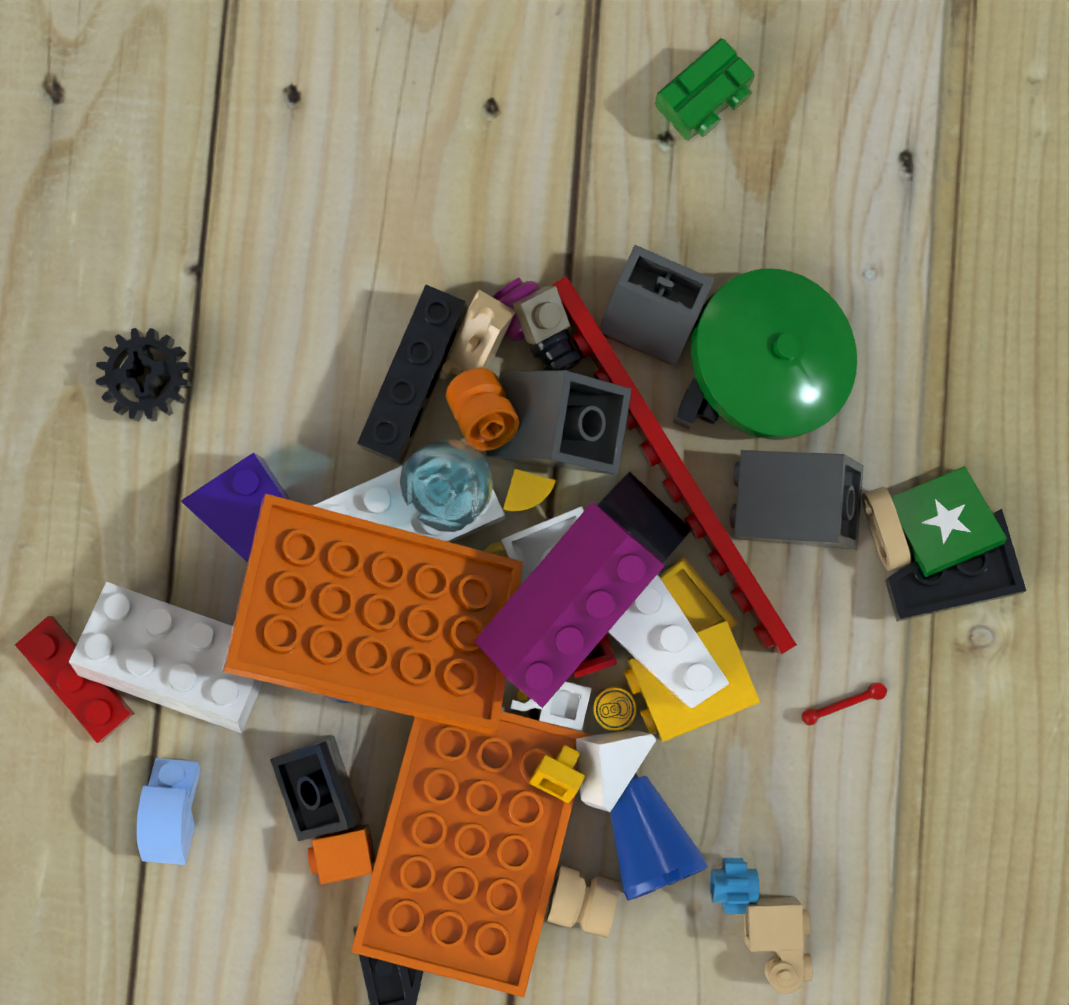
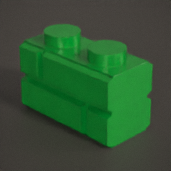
[655,38,755,141]

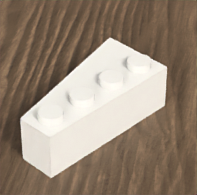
[607,532,730,709]

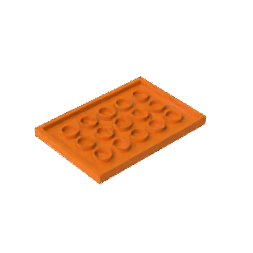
[223,494,523,735]
[351,711,590,997]

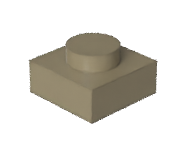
[512,286,570,344]

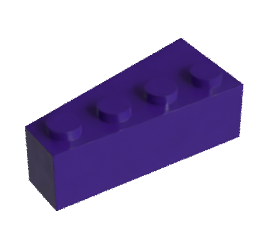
[180,452,291,562]

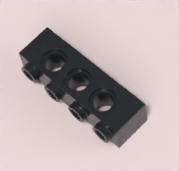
[357,285,468,465]

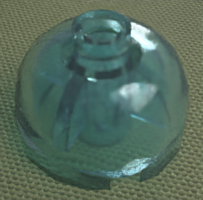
[400,439,493,532]

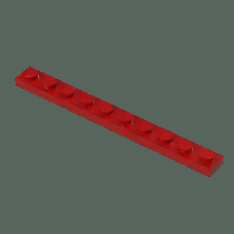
[552,276,797,654]

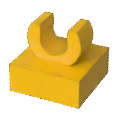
[529,745,585,803]

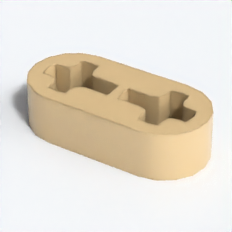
[862,487,911,571]

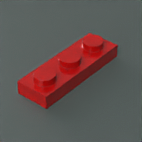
[15,616,135,743]

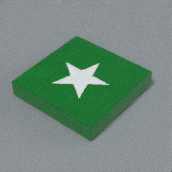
[891,466,1007,577]

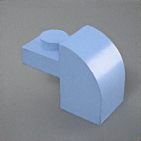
[137,758,201,865]

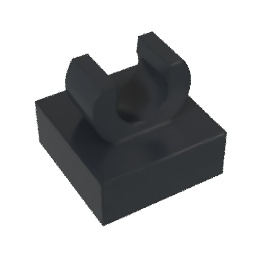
[673,378,719,429]

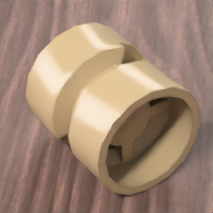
[546,865,621,938]

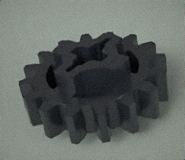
[95,328,192,422]

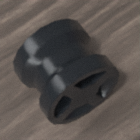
[530,329,583,371]

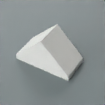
[576,729,657,812]

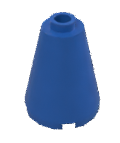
[610,773,708,901]

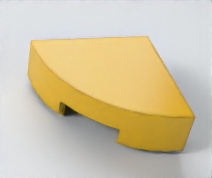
[503,469,556,512]

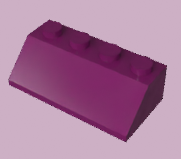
[474,501,665,708]

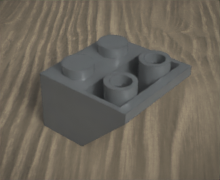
[599,245,715,367]

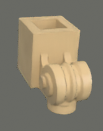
[744,897,813,994]

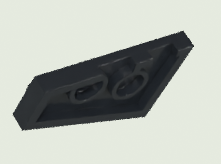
[885,509,1027,622]

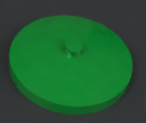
[691,268,857,440]

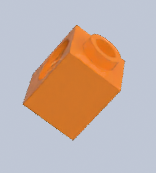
[308,824,376,885]

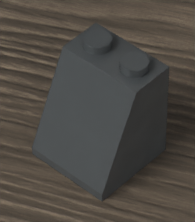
[486,370,632,475]
[730,450,864,550]

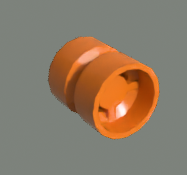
[445,368,520,451]

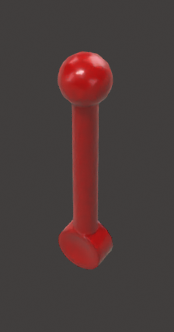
[801,683,887,726]

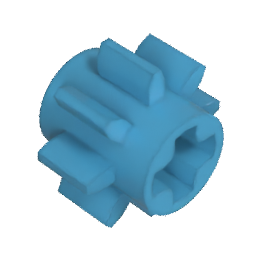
[710,858,759,914]

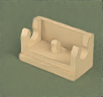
[439,290,516,380]

